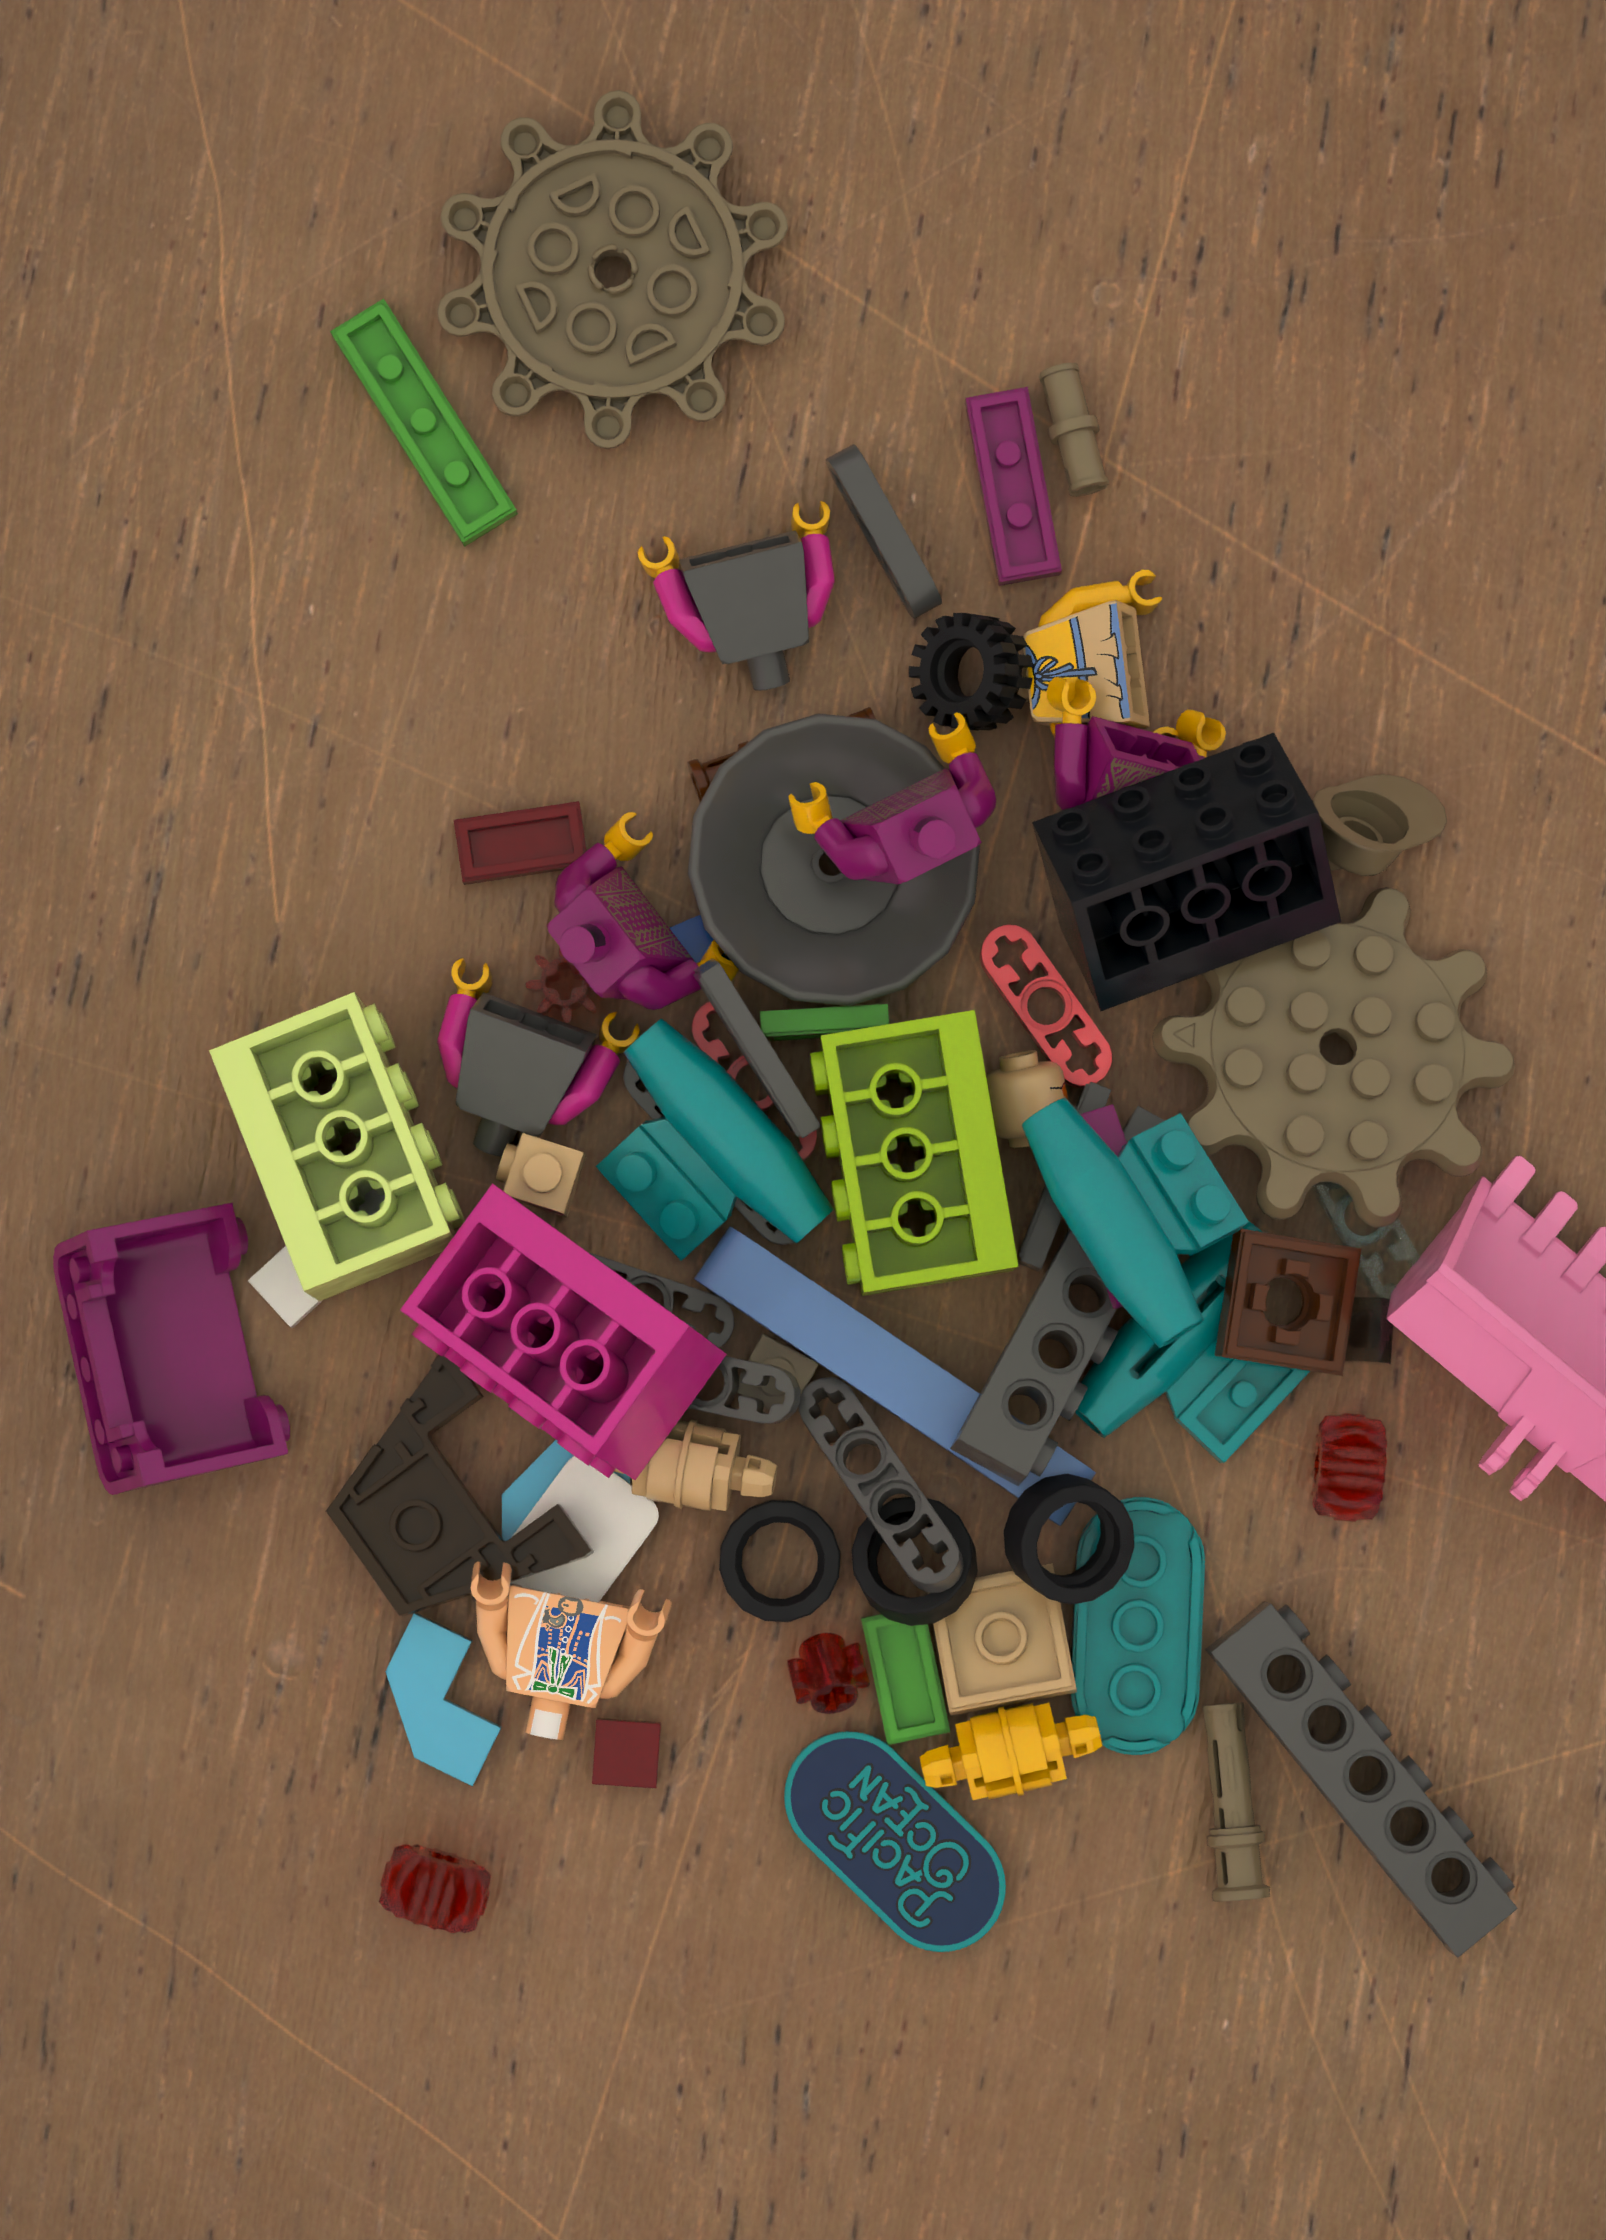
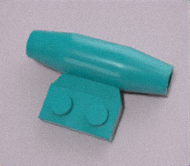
[595,1018,834,1261]
[1022,1098,1249,1348]
[1075,1221,1310,1463]

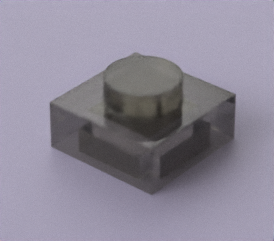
[1345,1297,1393,1364]

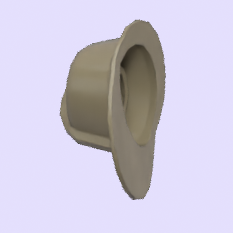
[1312,774,1447,876]

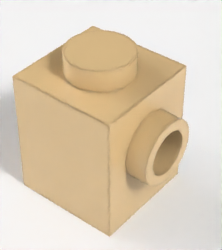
[496,1133,587,1217]

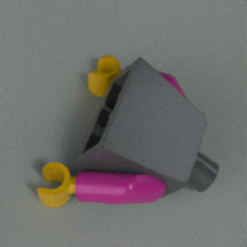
[638,501,835,691]
[437,958,640,1157]

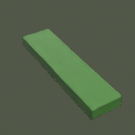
[330,299,518,547]

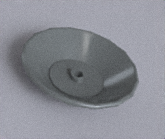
[688,713,980,1006]

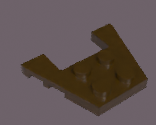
[326,1355,594,1616]

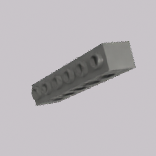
[950,1106,1165,1486]
[1205,1601,1518,1958]

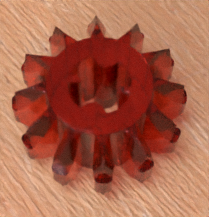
[1311,1413,1387,1522]
[379,1844,491,1934]

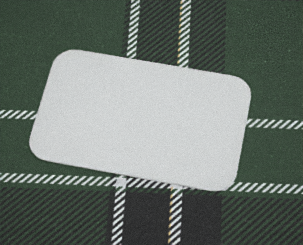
[508,1456,659,1602]

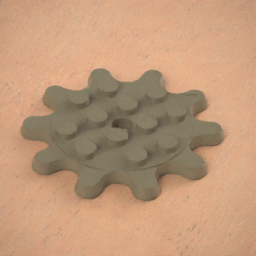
[437,90,788,449]
[1152,887,1515,1227]

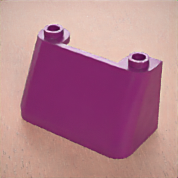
[53,1203,290,1495]

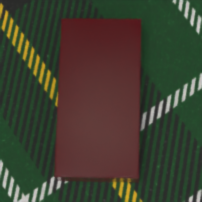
[454,801,587,885]

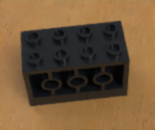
[1032,733,1341,1011]

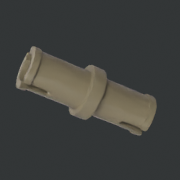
[1039,363,1109,497]

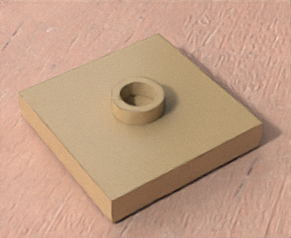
[928,1563,1077,1716]

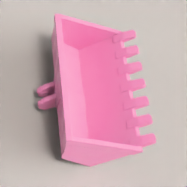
[1386,1156,1606,1502]

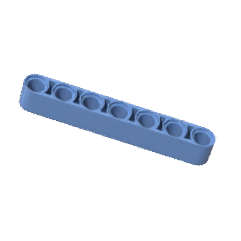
[694,1226,1096,1527]

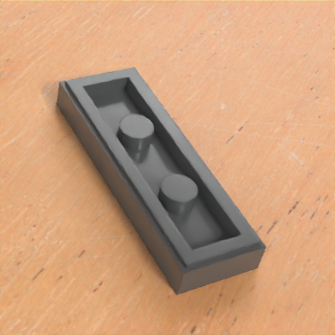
[693,958,821,1138]
[1017,1082,1111,1271]

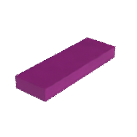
[965,387,1062,586]

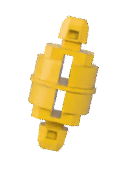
[919,1702,1102,1800]

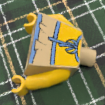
[1017,570,1179,738]

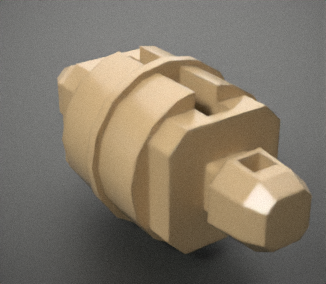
[614,1419,778,1511]

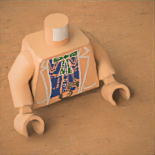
[470,1562,672,1740]

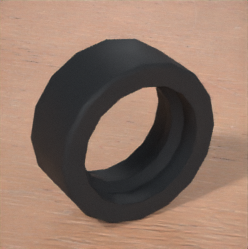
[1003,1474,1135,1605]
[851,1497,978,1626]
[719,1500,841,1622]

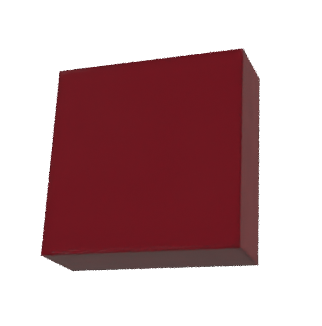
[592,1718,661,1788]

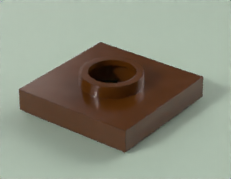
[1215,1229,1361,1376]

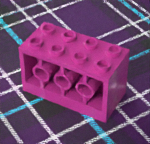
[400,1183,727,1480]

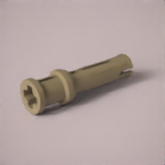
[1202,1702,1270,1902]

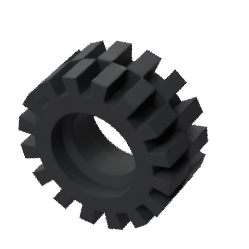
[909,613,1033,731]

